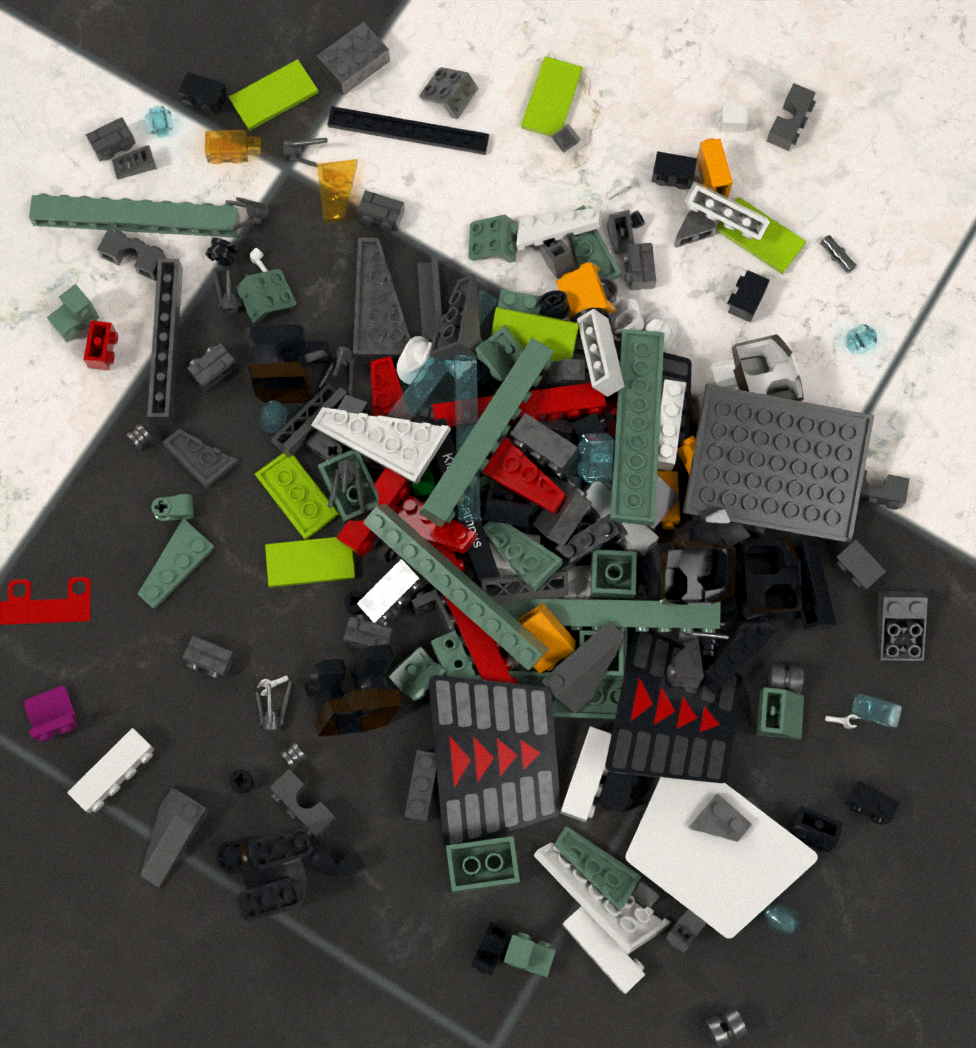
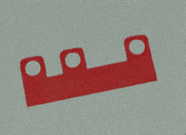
[0,577,91,625]

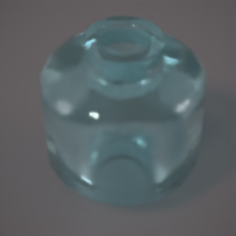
[145,106,174,138]
[845,324,877,354]
[259,401,287,433]
[764,902,800,936]

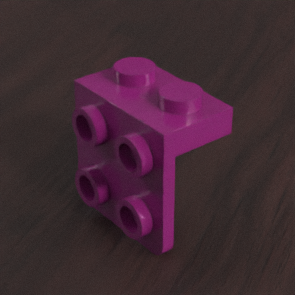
[24,686,80,743]

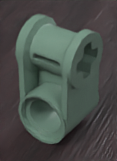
[151,494,194,522]

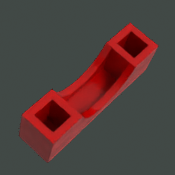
[336,468,412,557]

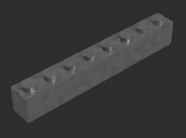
[147,258,183,425]

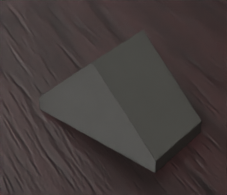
[607,210,634,254]

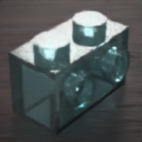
[578,433,614,483]

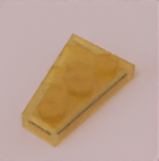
[317,159,358,223]

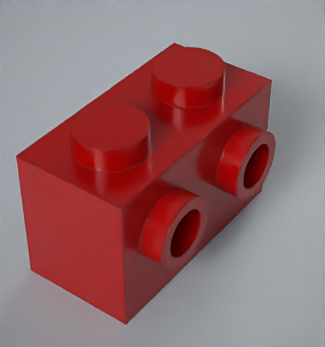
[83,320,118,371]

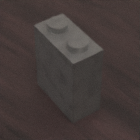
[530,478,592,547]

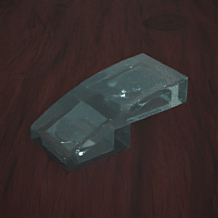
[851,693,902,728]

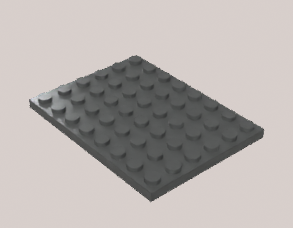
[683,384,874,543]

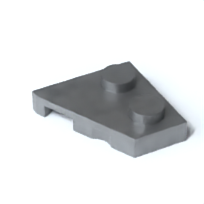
[689,794,752,842]

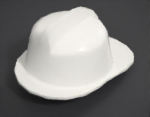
[610,299,644,336]
[642,309,679,352]
[397,336,436,384]

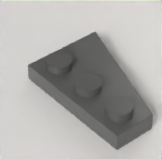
[163,429,238,489]

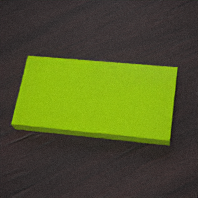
[521,56,583,137]
[228,59,318,131]
[716,197,807,275]
[491,307,579,362]
[255,453,340,540]
[265,537,355,588]

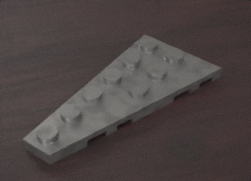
[353,238,410,358]

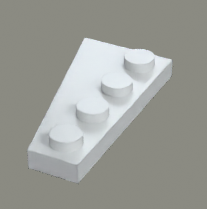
[516,208,601,251]

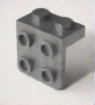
[420,67,479,119]

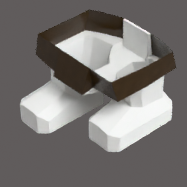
[709,334,804,401]

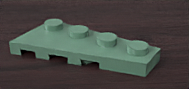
[570,205,622,280]
[138,518,215,610]
[483,521,563,592]
[554,826,642,911]

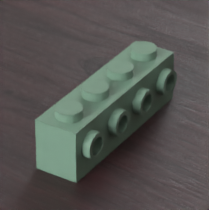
[431,630,482,680]

